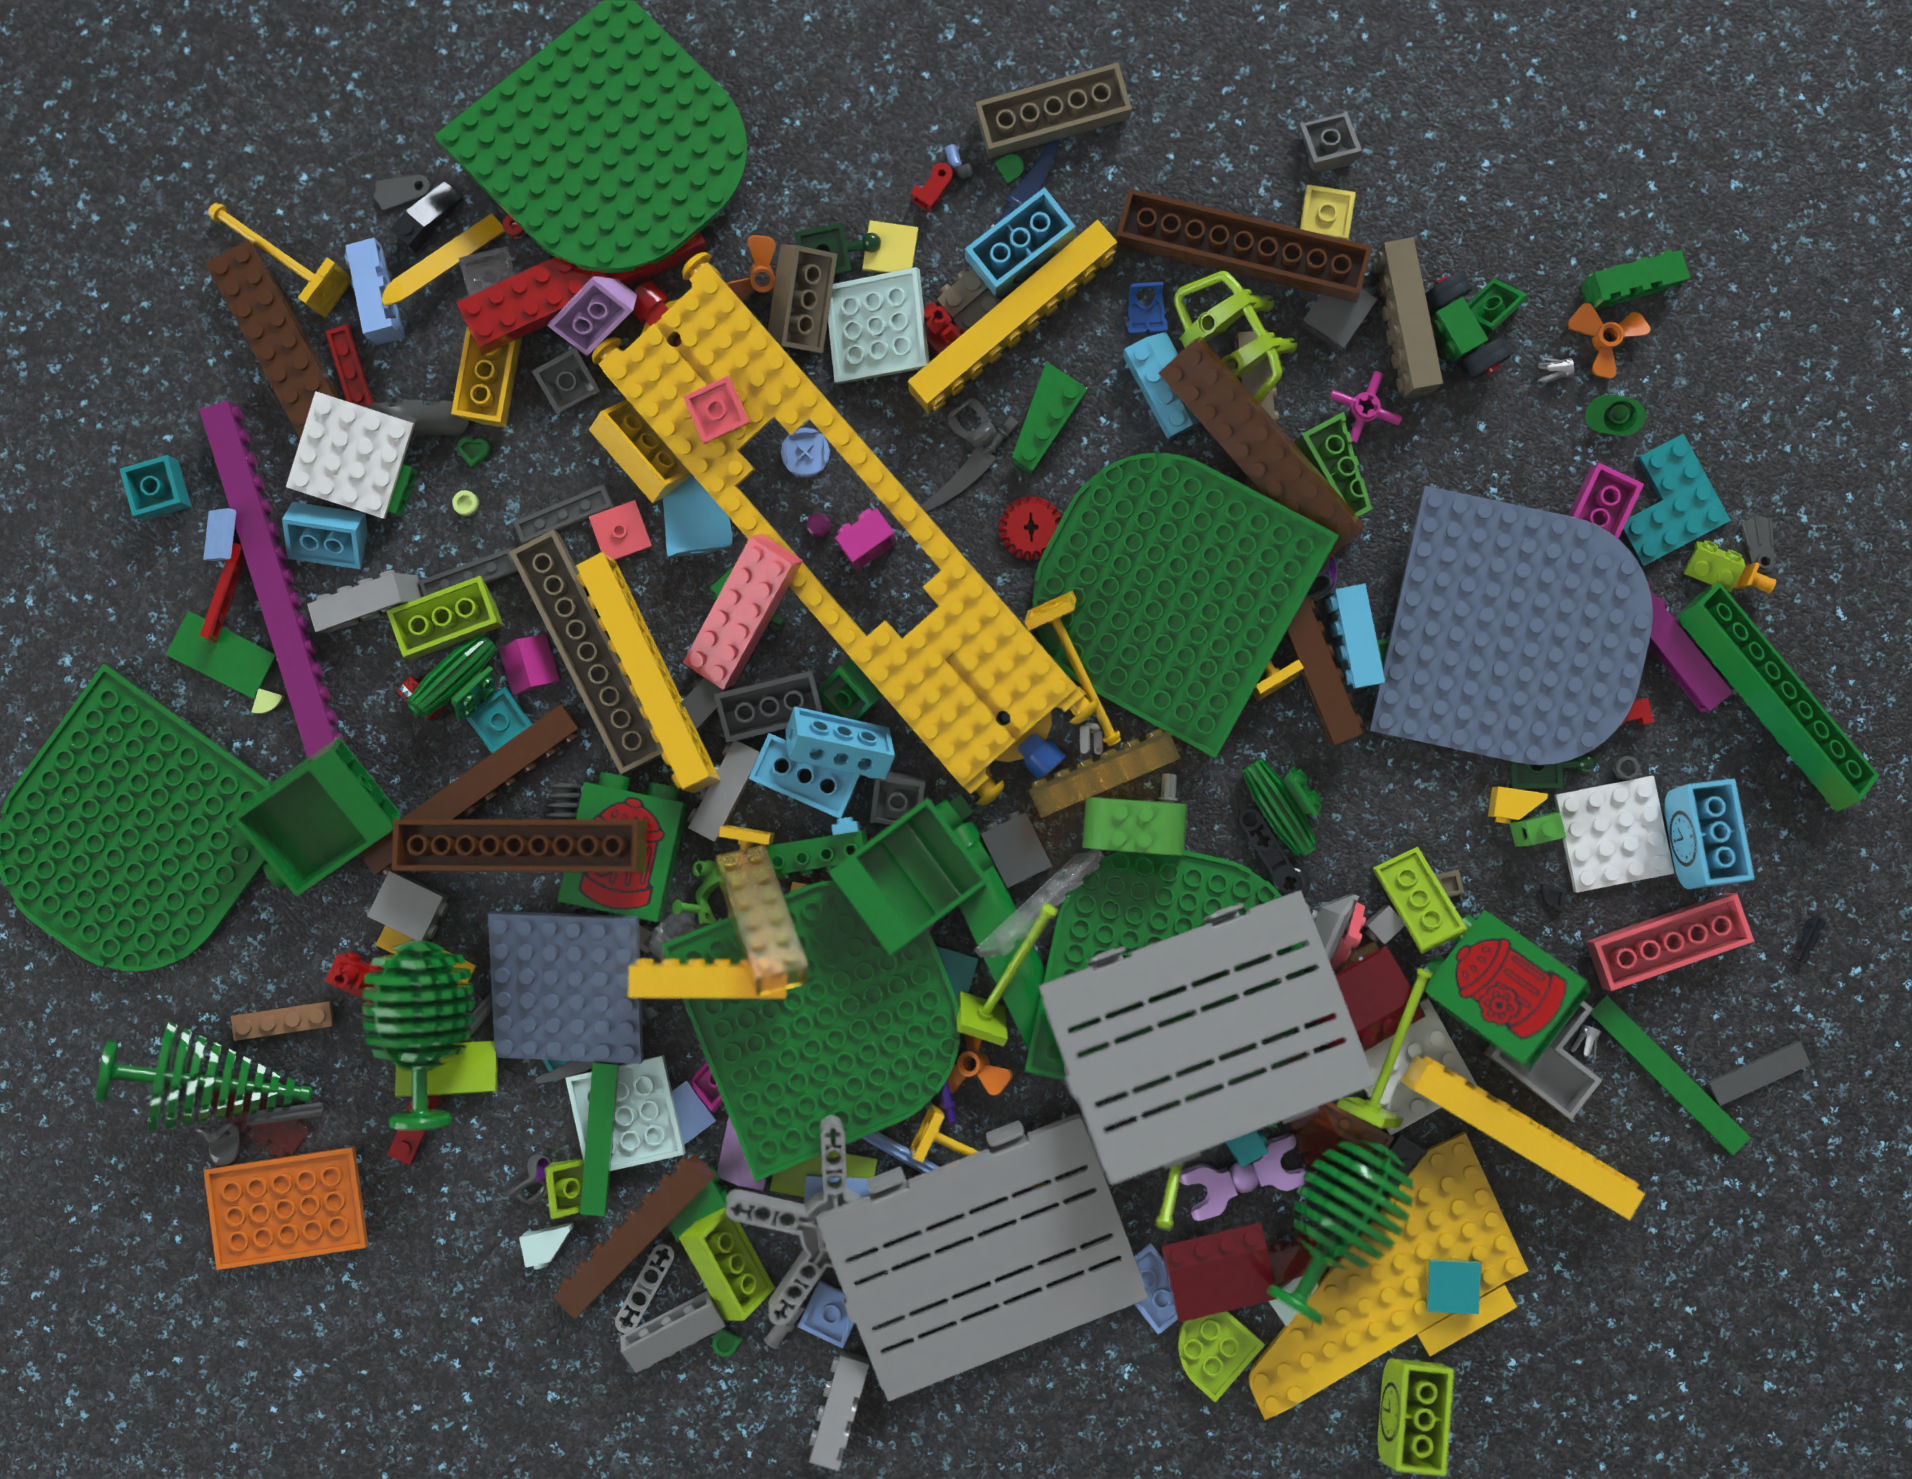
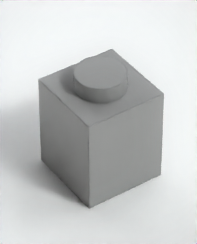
[1364,905,1405,945]

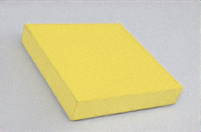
[1299,185,1356,240]
[862,220,918,274]

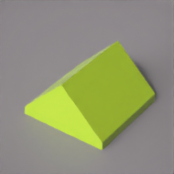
[545,1159,584,1219]

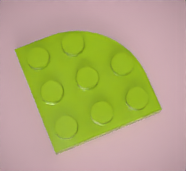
[1178,1311,1265,1402]

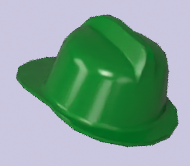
[1585,395,1646,436]

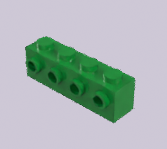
[764,830,868,880]

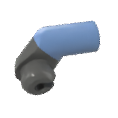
[945,145,973,179]

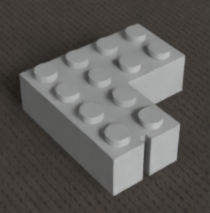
[1483,1001,1602,1120]

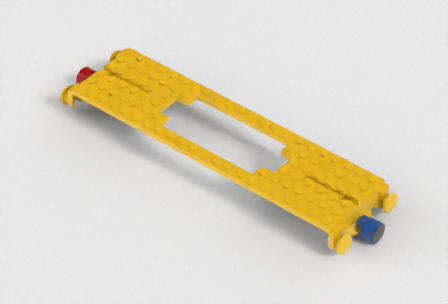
[592,252,1099,806]

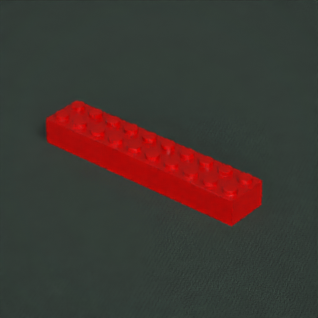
[456,232,705,355]

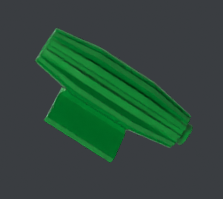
[407,633,497,722]
[1241,758,1323,856]

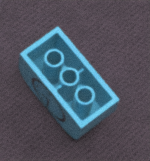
[965,187,1076,298]
[1664,779,1754,889]

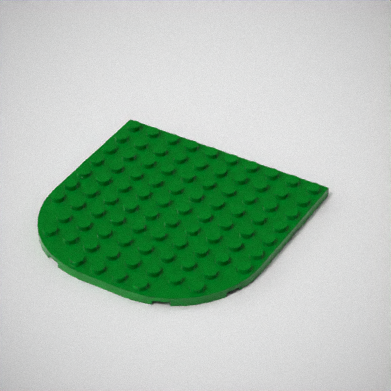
[434,0,747,273]
[1033,453,1339,758]
[0,664,271,971]
[1024,850,1304,1128]
[661,880,960,1182]

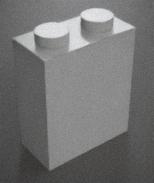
[367,871,449,941]

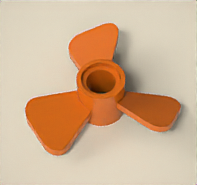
[726,235,776,302]
[1568,303,1650,379]
[948,1034,1013,1095]

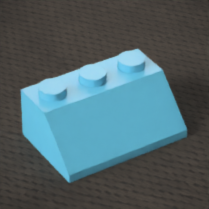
[282,502,367,569]

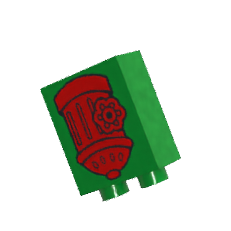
[558,772,689,922]
[1423,910,1591,1072]

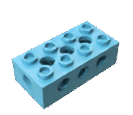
[785,707,895,780]
[748,733,861,819]

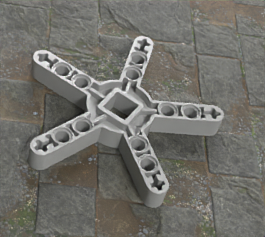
[726,1115,888,1326]

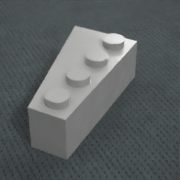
[307,570,423,633]
[809,1350,870,1471]

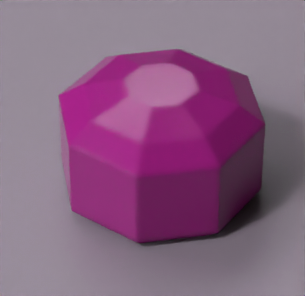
[807,513,831,538]

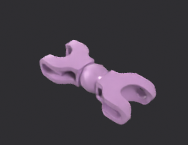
[1179,1133,1308,1221]

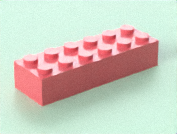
[683,534,803,690]
[1585,893,1754,991]

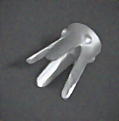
[1538,357,1578,383]
[1571,1021,1601,1060]

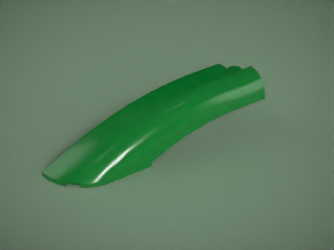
[953,822,1046,1050]

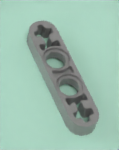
[615,1242,676,1334]

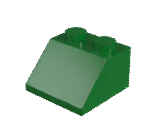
[818,659,884,721]

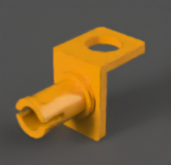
[1734,562,1776,594]

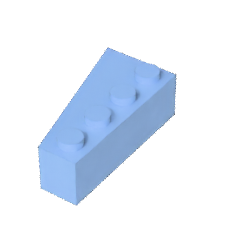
[345,238,405,345]

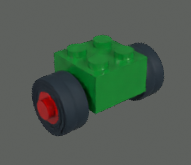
[1425,272,1512,378]

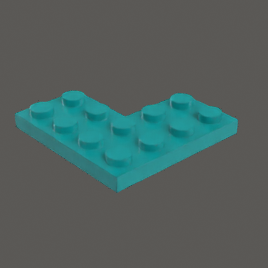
[1622,434,1731,567]

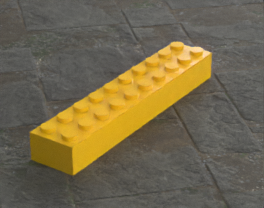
[908,220,1117,414]
[576,552,720,793]
[1400,1055,1645,1220]

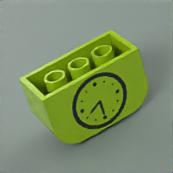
[1378,1358,1454,1476]

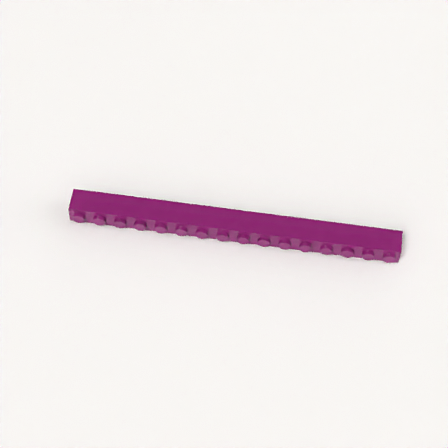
[199,400,345,758]

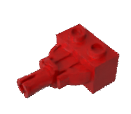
[924,301,965,356]
[325,951,383,1002]

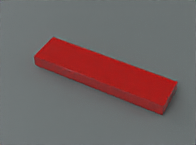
[325,324,375,408]
[200,543,246,643]

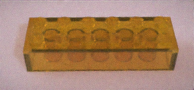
[1028,729,1180,818]
[716,844,807,996]

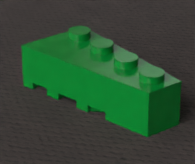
[1580,249,1691,311]
[1011,361,1088,476]

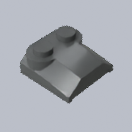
[1299,111,1362,172]
[532,347,600,415]
[870,772,926,825]

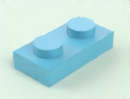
[831,817,860,835]

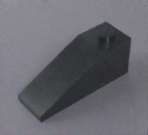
[390,182,464,253]

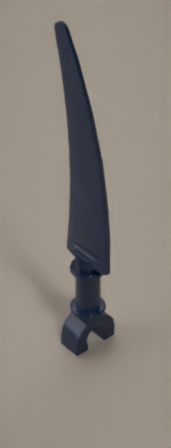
[989,139,1059,230]

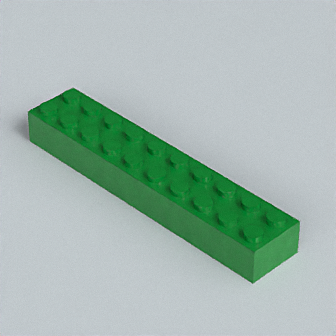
[1676,582,1879,812]

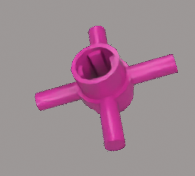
[1329,371,1402,444]

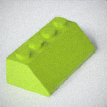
[387,576,504,661]
[679,1207,775,1321]

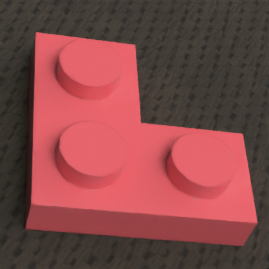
[1330,902,1366,970]

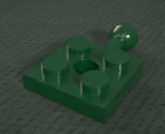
[794,223,881,276]
[1510,753,1596,789]

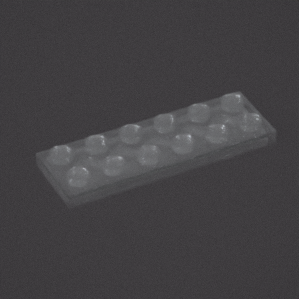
[974,849,1105,957]

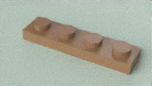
[231,1001,335,1041]

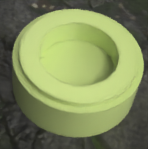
[452,490,479,516]

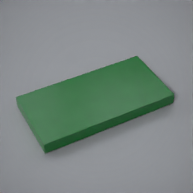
[166,611,277,699]

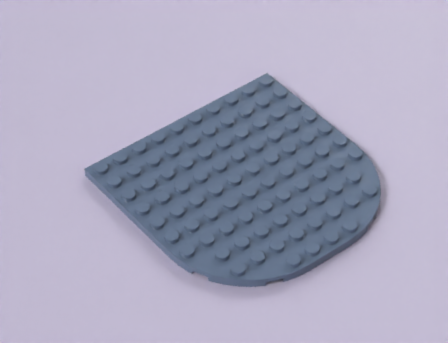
[1369,486,1653,765]

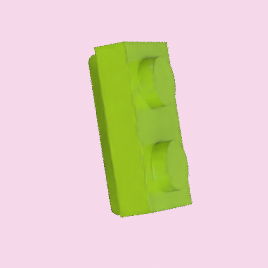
[1684,540,1745,592]

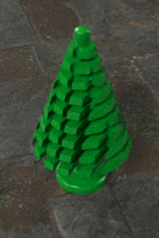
[96,1021,313,1133]

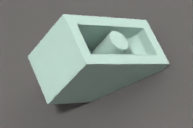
[519,1222,574,1269]

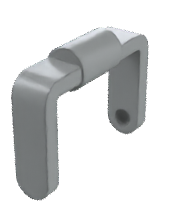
[1080,723,1104,755]

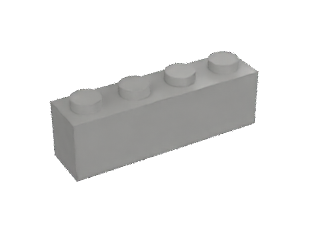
[687,740,760,842]
[620,1291,726,1373]

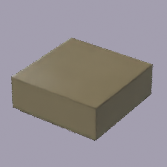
[1435,869,1465,897]

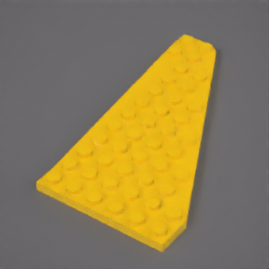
[1249,1132,1528,1420]

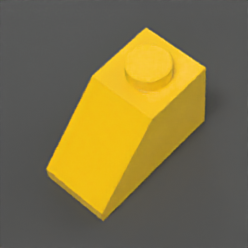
[1488,786,1548,824]

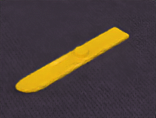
[382,213,505,306]

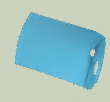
[663,475,732,557]

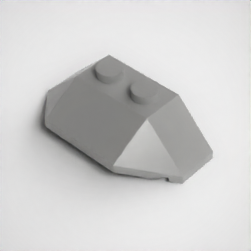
[1302,894,1359,974]

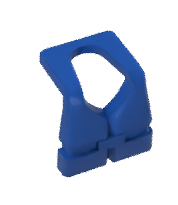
[1128,282,1168,334]

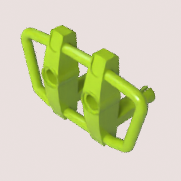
[1174,271,1297,403]

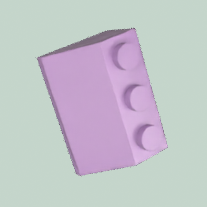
[547,276,637,356]
[717,1117,767,1191]

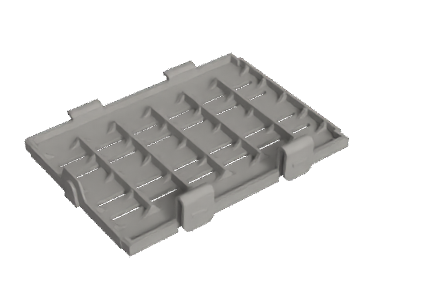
[1038,890,1375,1185]
[816,1114,1148,1401]

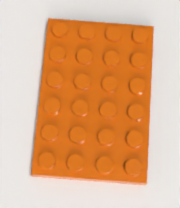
[203,1146,368,1270]

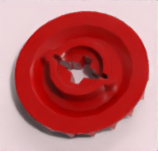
[999,496,1062,560]

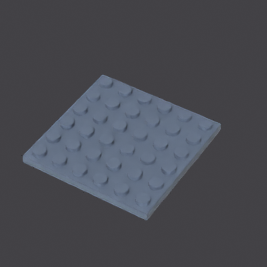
[488,911,644,1064]

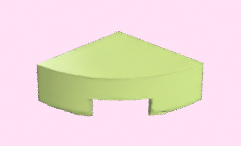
[251,689,285,714]

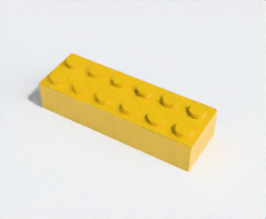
[628,958,787,998]

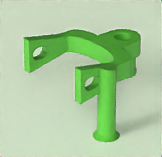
[672,860,747,926]

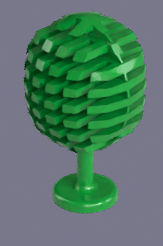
[362,940,475,1130]
[1266,1139,1413,1326]

